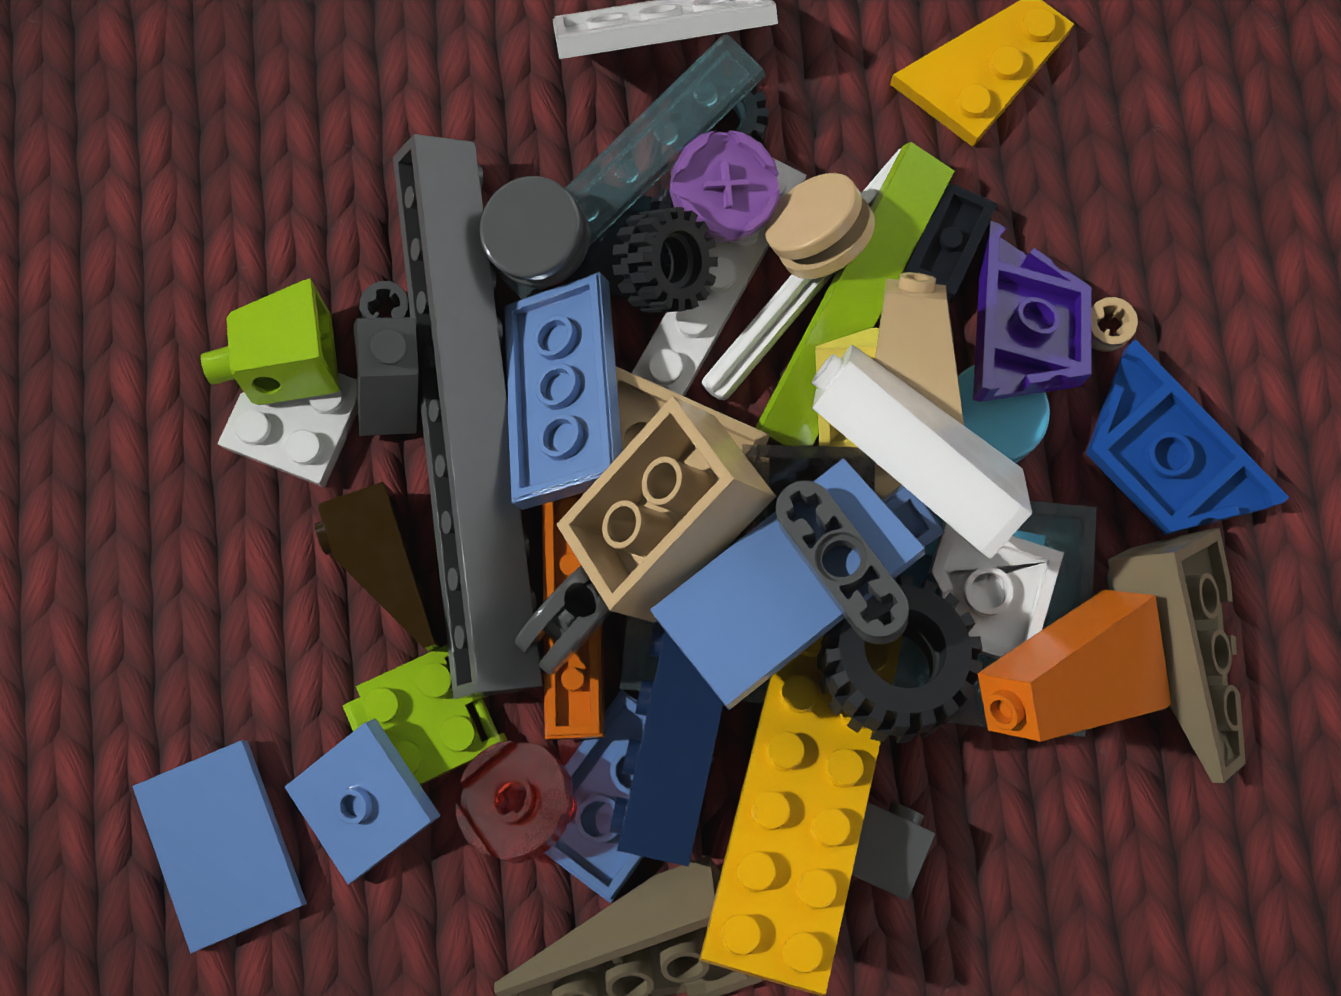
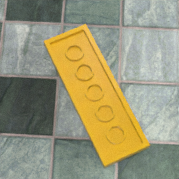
[699,635,903,996]

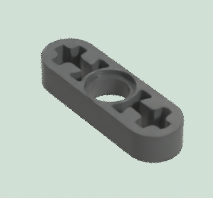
[776,481,909,644]

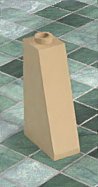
[858,272,965,499]

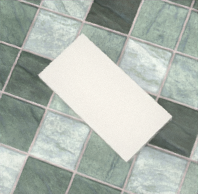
[552,0,778,59]

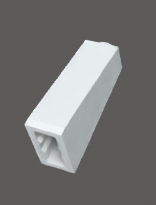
[812,344,1032,559]

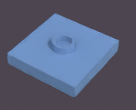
[285,718,440,884]

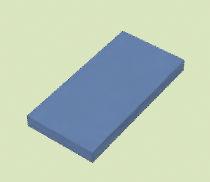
[504,272,622,510]
[650,458,925,710]

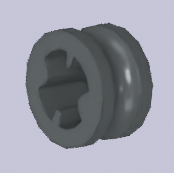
[359,281,410,318]

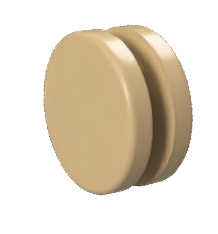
[765,173,875,279]

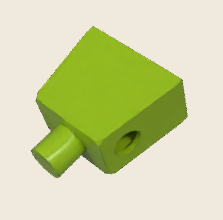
[201,278,340,405]

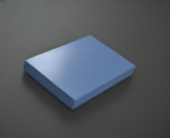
[517,689,715,904]
[132,740,307,954]

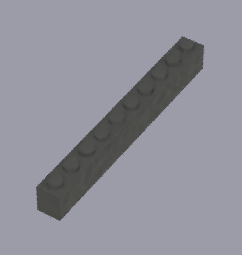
[393,134,543,699]

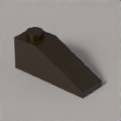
[315,482,443,652]

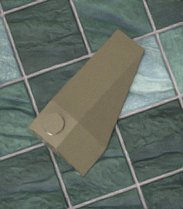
[1107,528,1246,783]
[494,856,763,996]

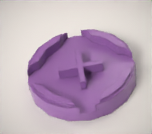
[669,130,780,243]

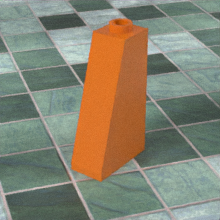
[977,589,1171,742]

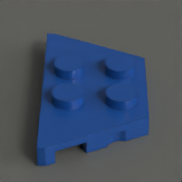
[1086,339,1289,536]

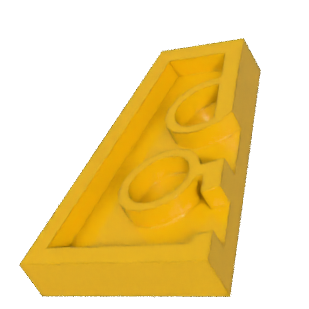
[890,0,1074,147]

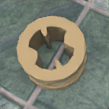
[1091,297,1138,352]

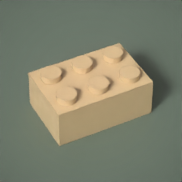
[556,396,776,623]

